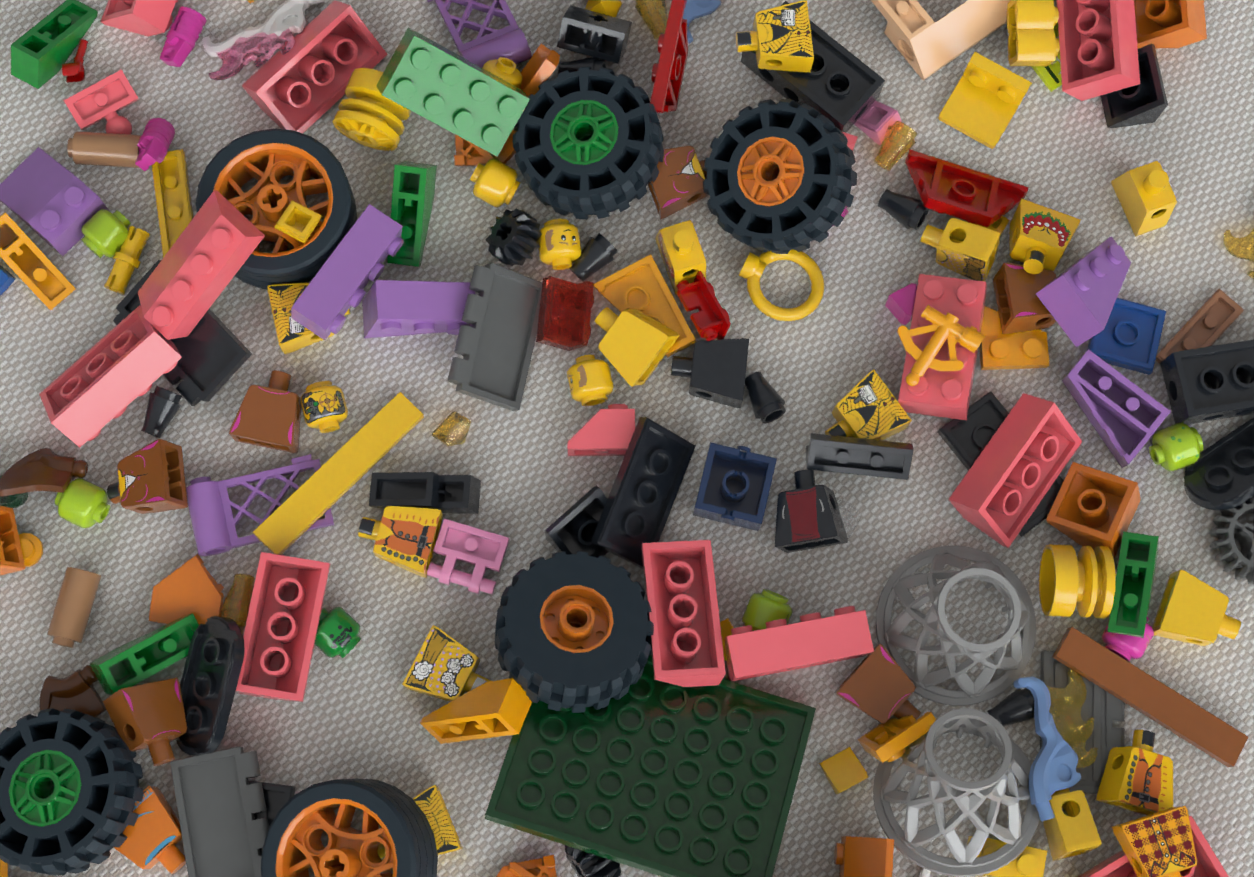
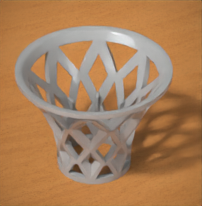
[876,546,1036,706]
[873,708,1040,877]

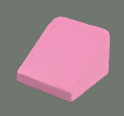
[855,100,903,147]

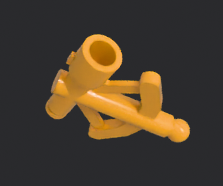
[897,305,985,386]

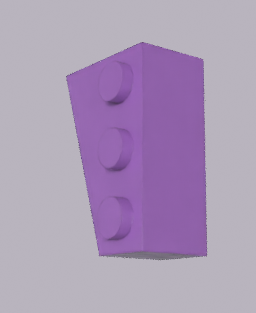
[1036,236,1131,347]
[362,280,475,338]
[1062,349,1171,468]

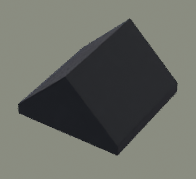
[1100,43,1168,129]
[545,485,608,558]

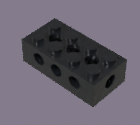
[741,0,885,133]
[1160,340,1254,425]

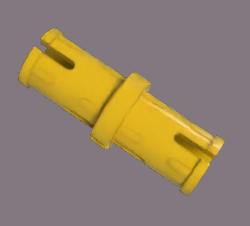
[104,226,150,295]

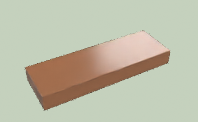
[1156,288,1244,364]

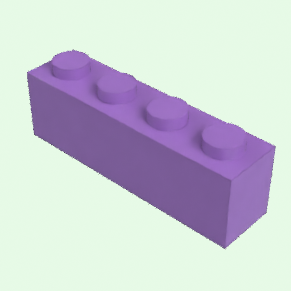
[291,204,404,340]

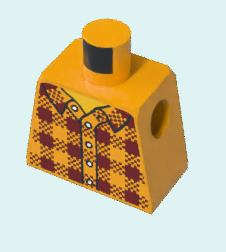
[1112,806,1197,877]

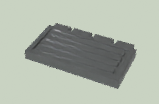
[447,263,548,411]
[1040,650,1125,794]
[170,747,269,877]

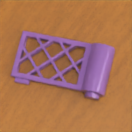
[427,0,532,68]
[186,454,334,556]

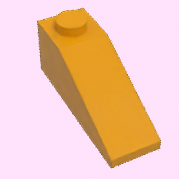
[0,212,76,311]
[420,678,532,744]

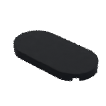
[1184,418,1254,510]
[176,616,244,756]

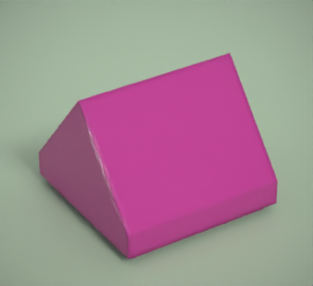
[885,283,917,325]

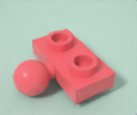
[63,69,139,134]

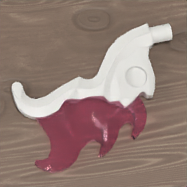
[202,0,325,80]

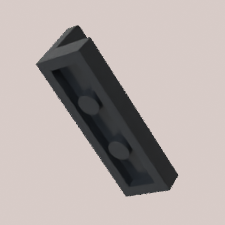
[805,433,914,480]

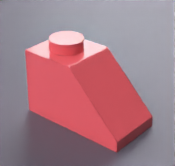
[567,404,635,456]

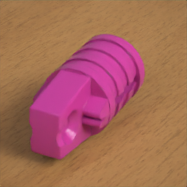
[160,6,207,67]
[135,118,175,171]

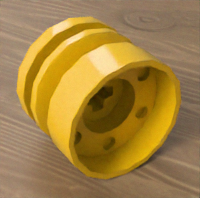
[332,68,411,151]
[1039,544,1116,618]

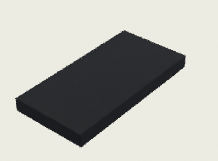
[937,391,1064,537]
[591,417,696,569]

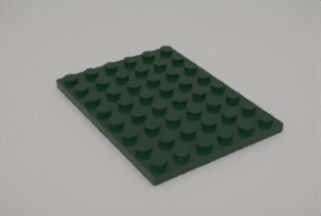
[485,655,816,877]

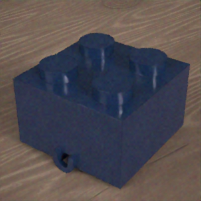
[693,442,777,531]

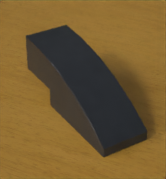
[369,472,481,514]

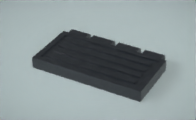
[113,260,252,406]

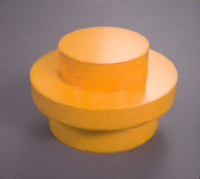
[18,533,43,568]

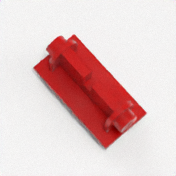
[676,271,731,341]

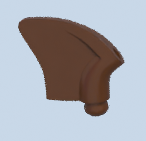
[0,448,88,496]
[40,665,106,717]

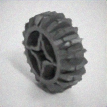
[1209,496,1254,584]

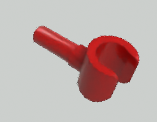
[62,39,88,83]

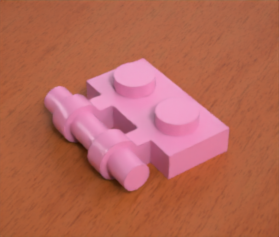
[427,519,510,594]

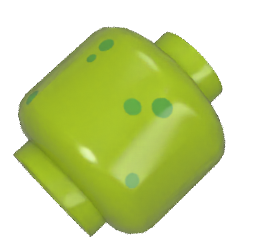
[1149,423,1203,471]

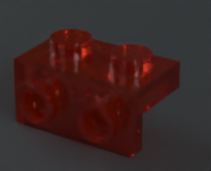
[536,276,594,351]

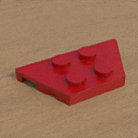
[650,0,688,113]
[905,149,1029,227]

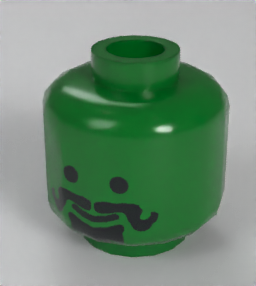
[315,607,361,658]

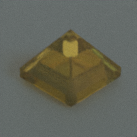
[431,411,471,446]

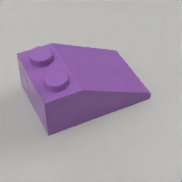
[0,147,109,257]

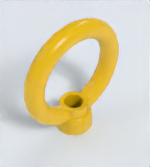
[738,249,824,321]

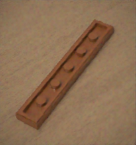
[1052,627,1248,767]

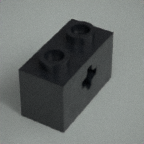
[557,5,632,64]

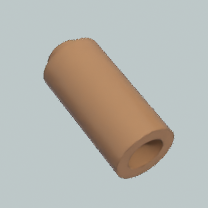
[67,132,142,168]
[47,567,101,648]

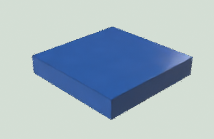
[1087,298,1166,375]

